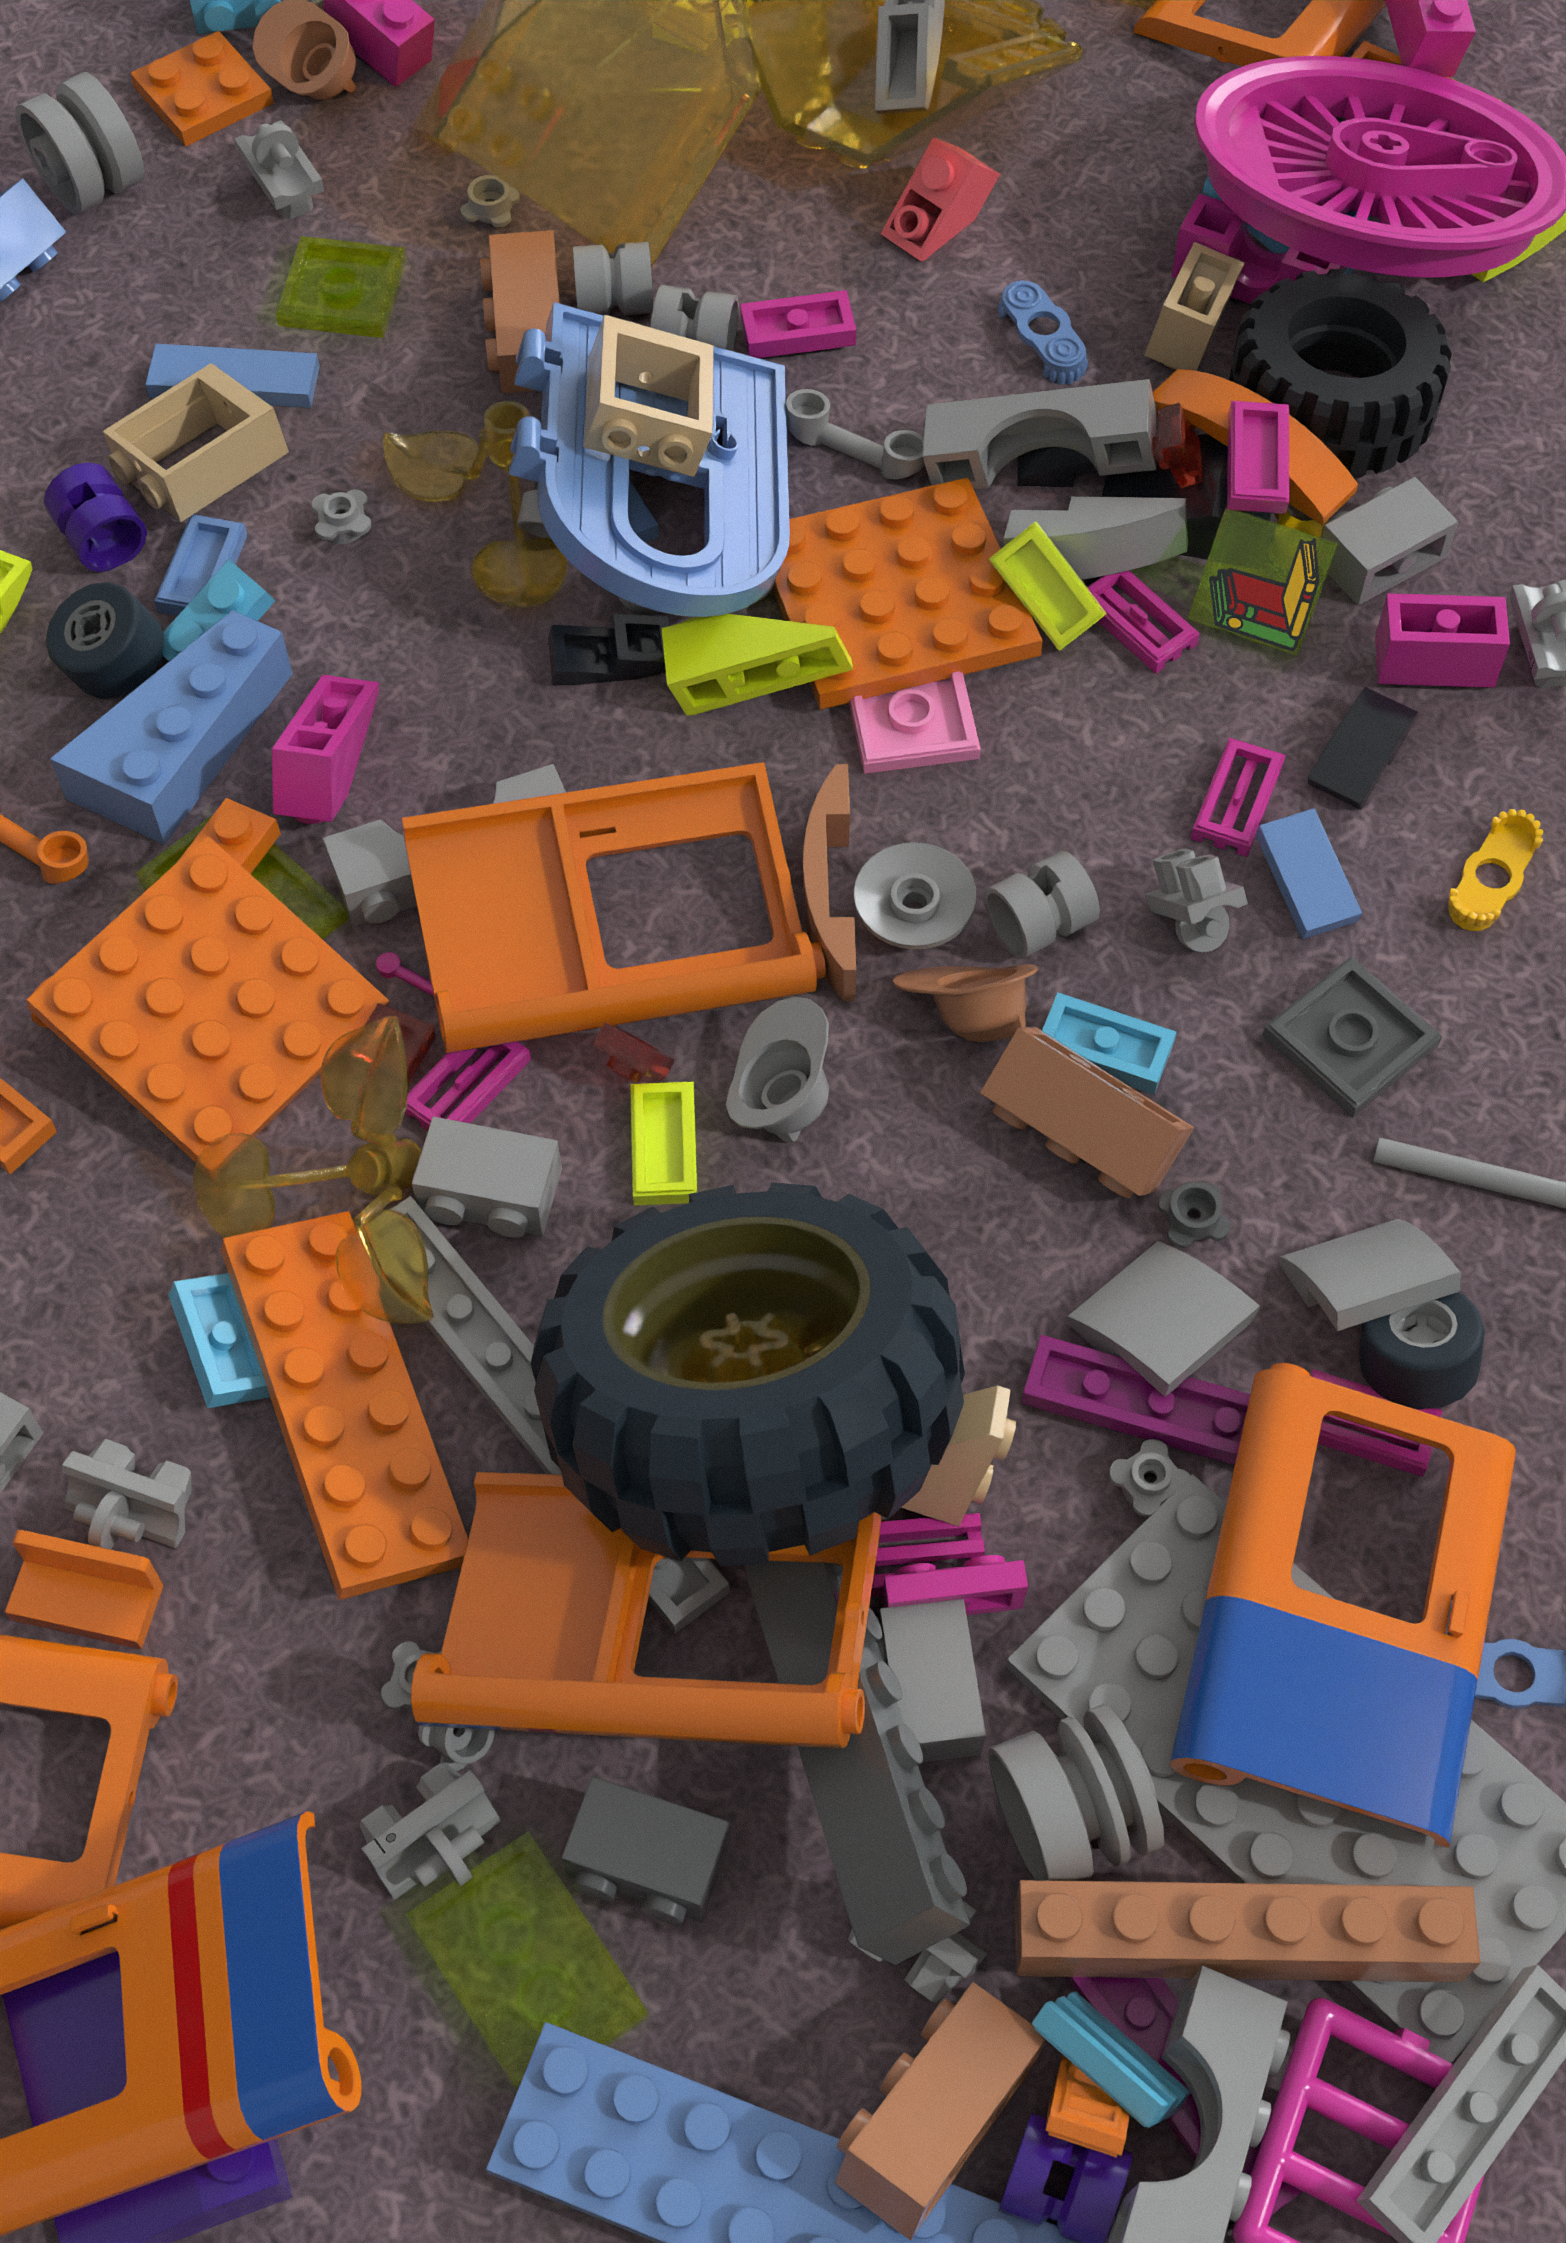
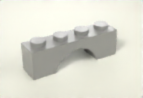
[922,379,1158,489]
[323,764,566,927]
[1108,1965,1290,2243]

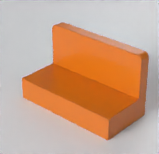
[5,1530,164,1650]

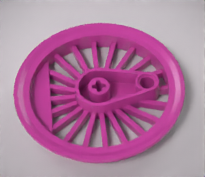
[1194,56,1566,278]

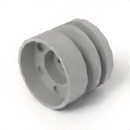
[988,1704,1164,1881]

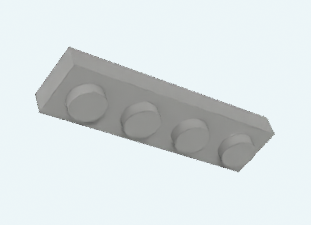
[1356,1965,1566,2243]

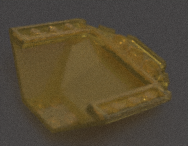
[412,0,761,268]
[727,0,1083,169]

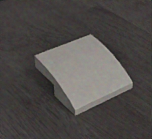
[1280,1219,1461,1331]
[1066,1241,1260,1397]

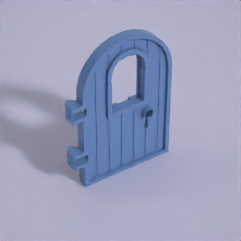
[509,302,790,617]

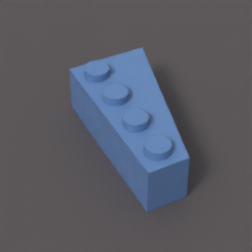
[50,610,292,845]

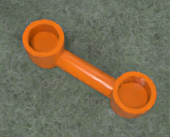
[0,814,89,884]

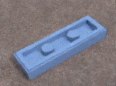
[145,344,320,408]

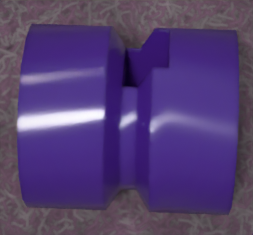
[44,462,147,572]
[998,2112,1133,2243]

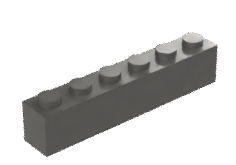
[744,1561,970,1965]

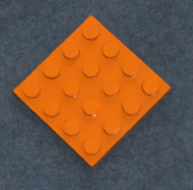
[772,477,1043,710]
[26,835,389,1177]

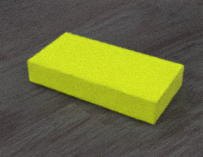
[989,521,1107,651]
[630,1082,697,1205]

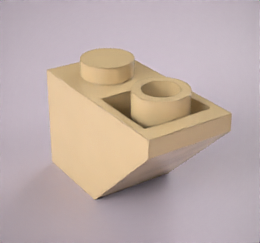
[901,1385,1016,1526]

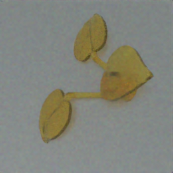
[383,401,567,607]
[193,1016,434,1324]

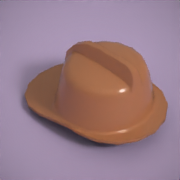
[252,0,356,100]
[893,964,1039,1042]

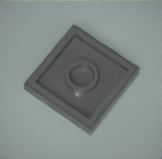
[1262,956,1442,1118]

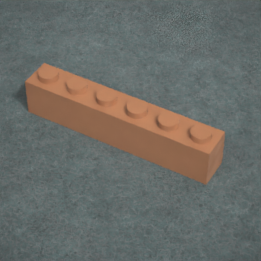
[1015,1880,1481,1982]

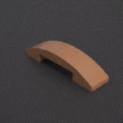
[803,764,856,1001]

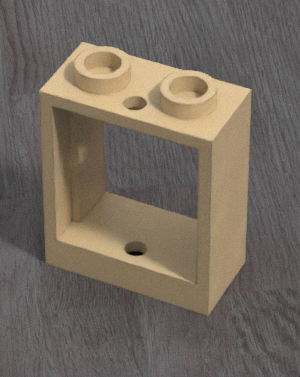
[583,315,714,477]
[103,363,289,522]

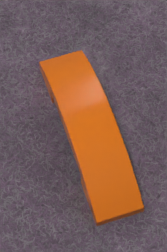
[1153,369,1358,525]

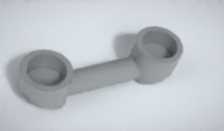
[786,389,925,480]

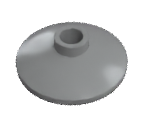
[854,842,976,949]

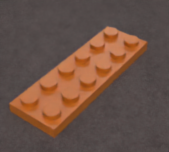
[221,1211,468,1600]

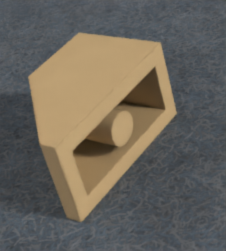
[1144,242,1244,371]

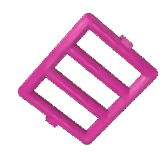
[1232,1997,1485,2243]

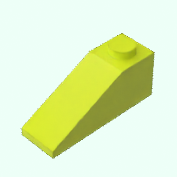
[661,614,853,716]

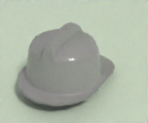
[726,997,829,1142]

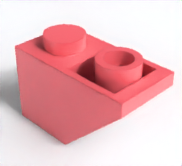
[881,137,1000,261]

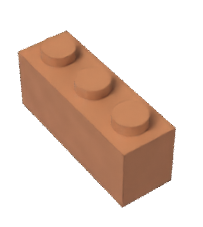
[480,230,560,393]
[980,1027,1195,1198]
[835,1982,1046,2241]

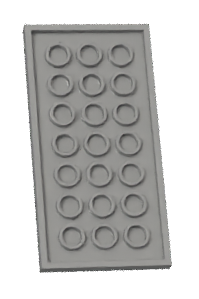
[1006,1474,1566,2063]

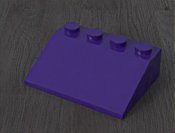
[2,1951,293,2243]

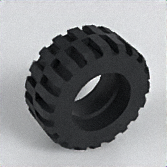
[1228,269,1452,478]

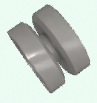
[15,72,145,215]

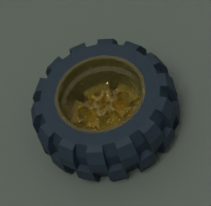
[530,1182,965,1566]

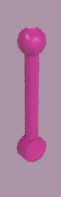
[376,952,434,997]

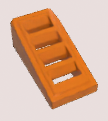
[1045,2054,1130,2158]

